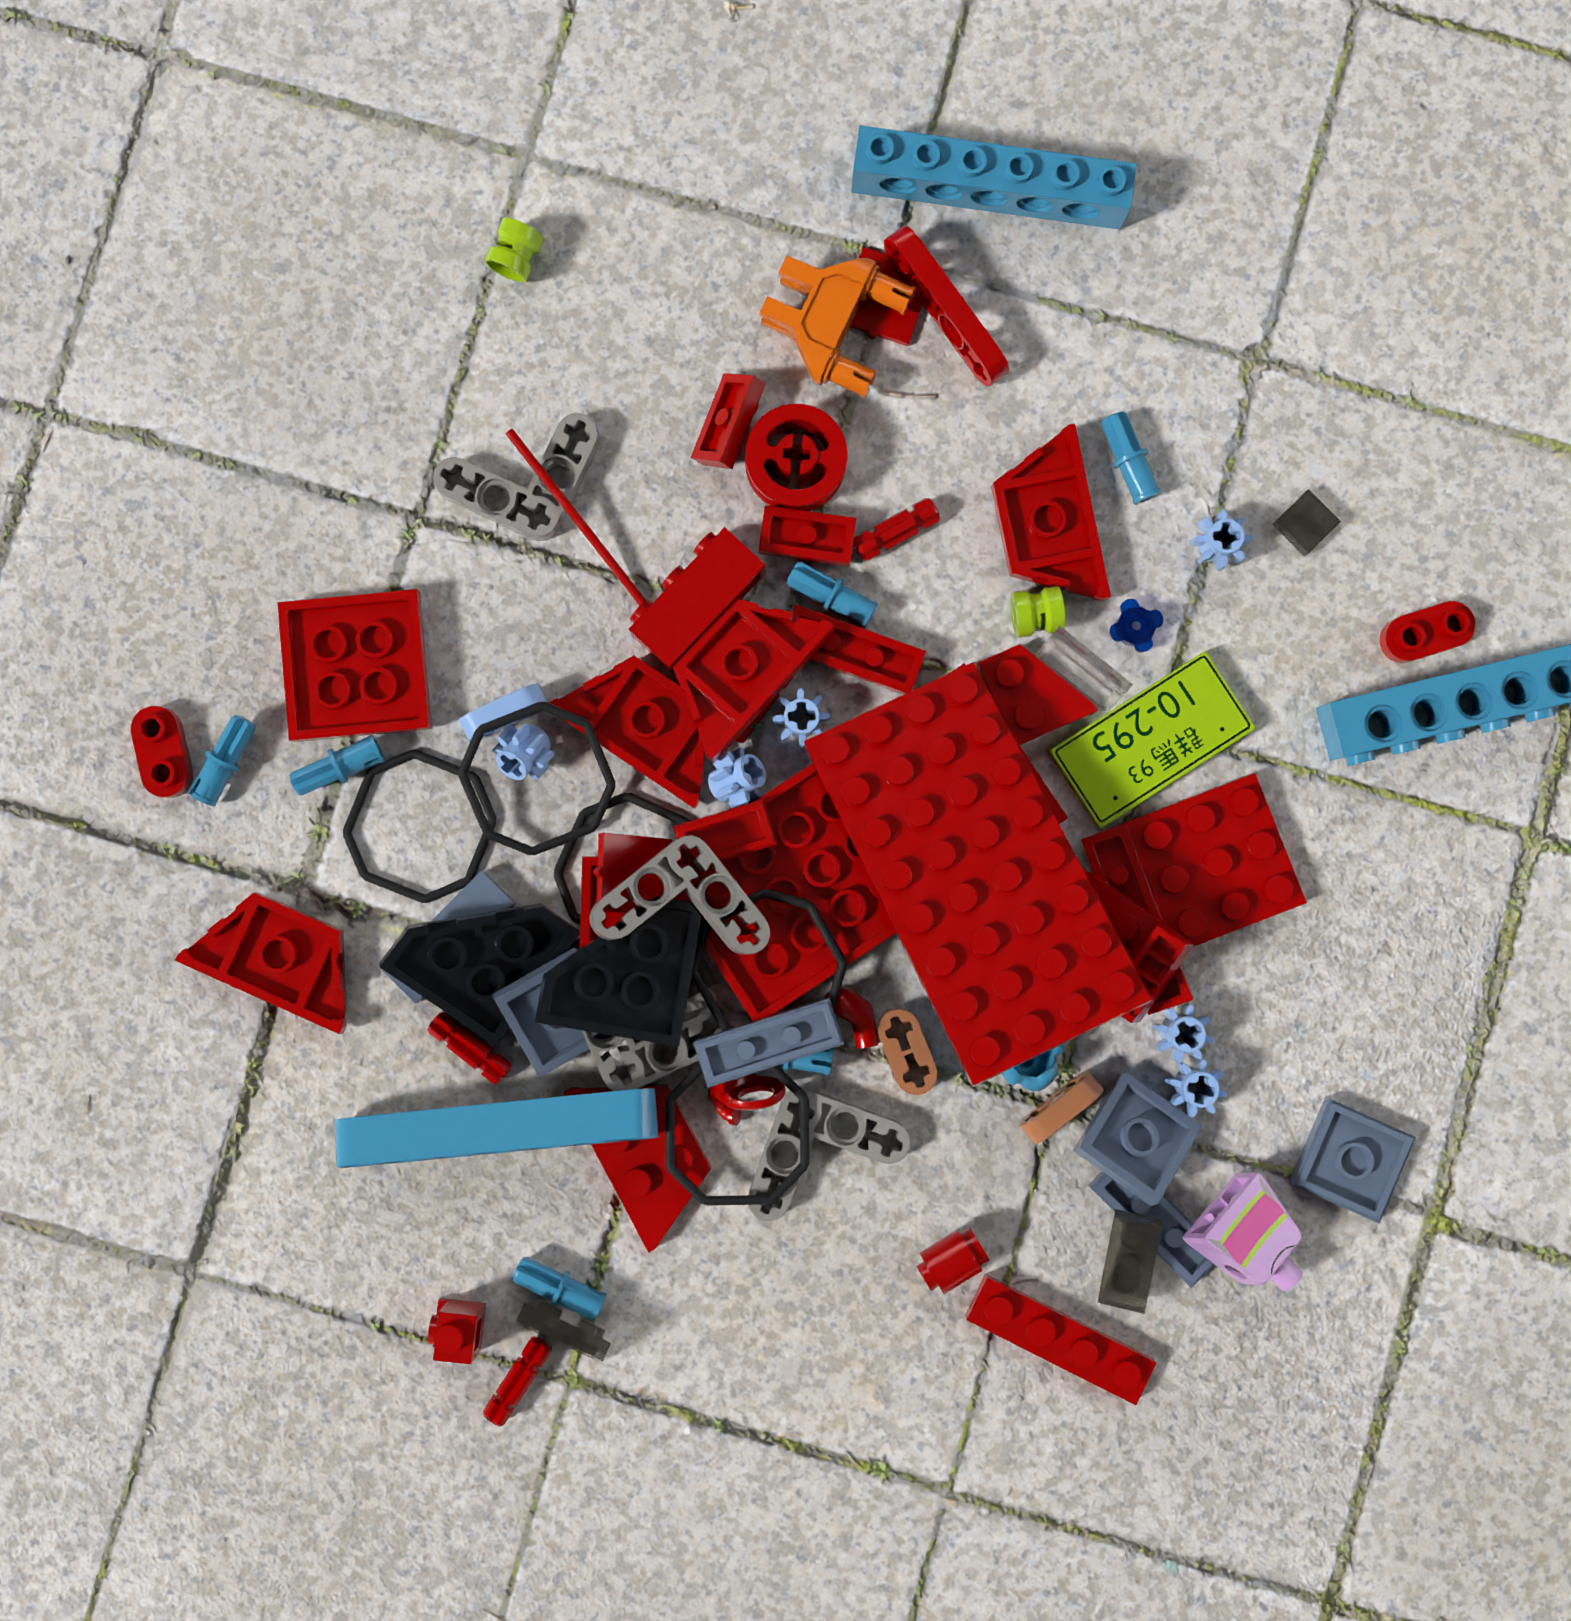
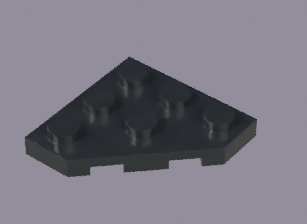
[535,896,702,1047]
[379,903,580,1046]

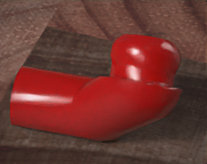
[824,988,879,1049]

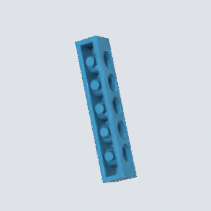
[851,125,1137,230]
[1316,644,1571,766]

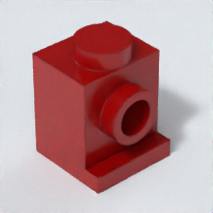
[427,1298,486,1365]

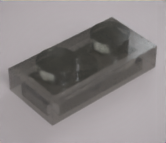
[1097,1209,1163,1314]
[516,1299,611,1363]

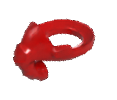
[707,1073,786,1126]

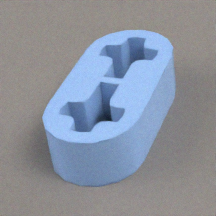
[459,683,548,742]

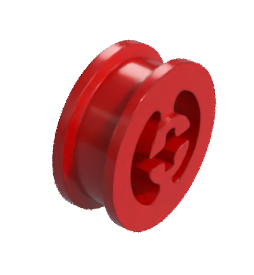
[745,404,848,511]

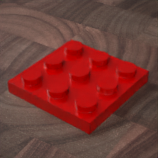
[277,589,432,742]
[1122,773,1307,947]

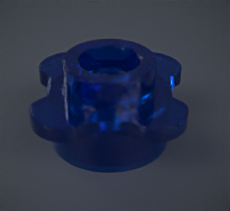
[1109,599,1164,653]

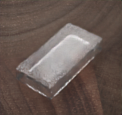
[1034,625,1133,714]

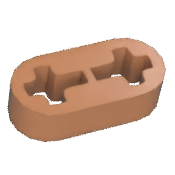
[877,1008,938,1095]
[1019,1070,1104,1144]

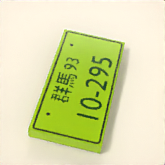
[1048,651,1256,829]

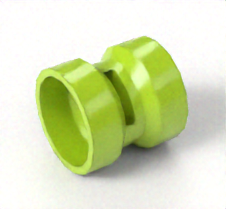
[484,218,545,283]
[1010,586,1065,638]

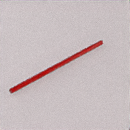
[505,428,646,606]

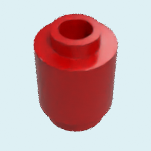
[916,1227,990,1295]

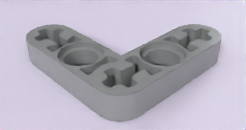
[433,413,600,541]
[590,835,770,955]
[581,1008,722,1091]
[749,1087,911,1221]

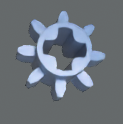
[1190,510,1253,571]
[772,688,831,748]
[492,723,554,781]
[708,748,766,809]
[1152,1004,1214,1063]
[1165,1059,1228,1118]

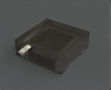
[1272,489,1341,556]

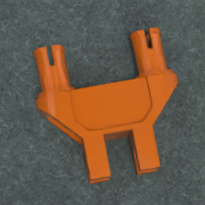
[759,255,916,398]

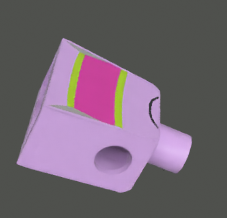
[1182,1172,1303,1291]

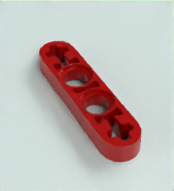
[884,225,1009,387]

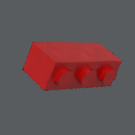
[628,527,766,673]

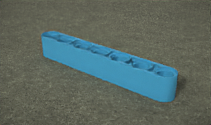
[335,1088,658,1168]

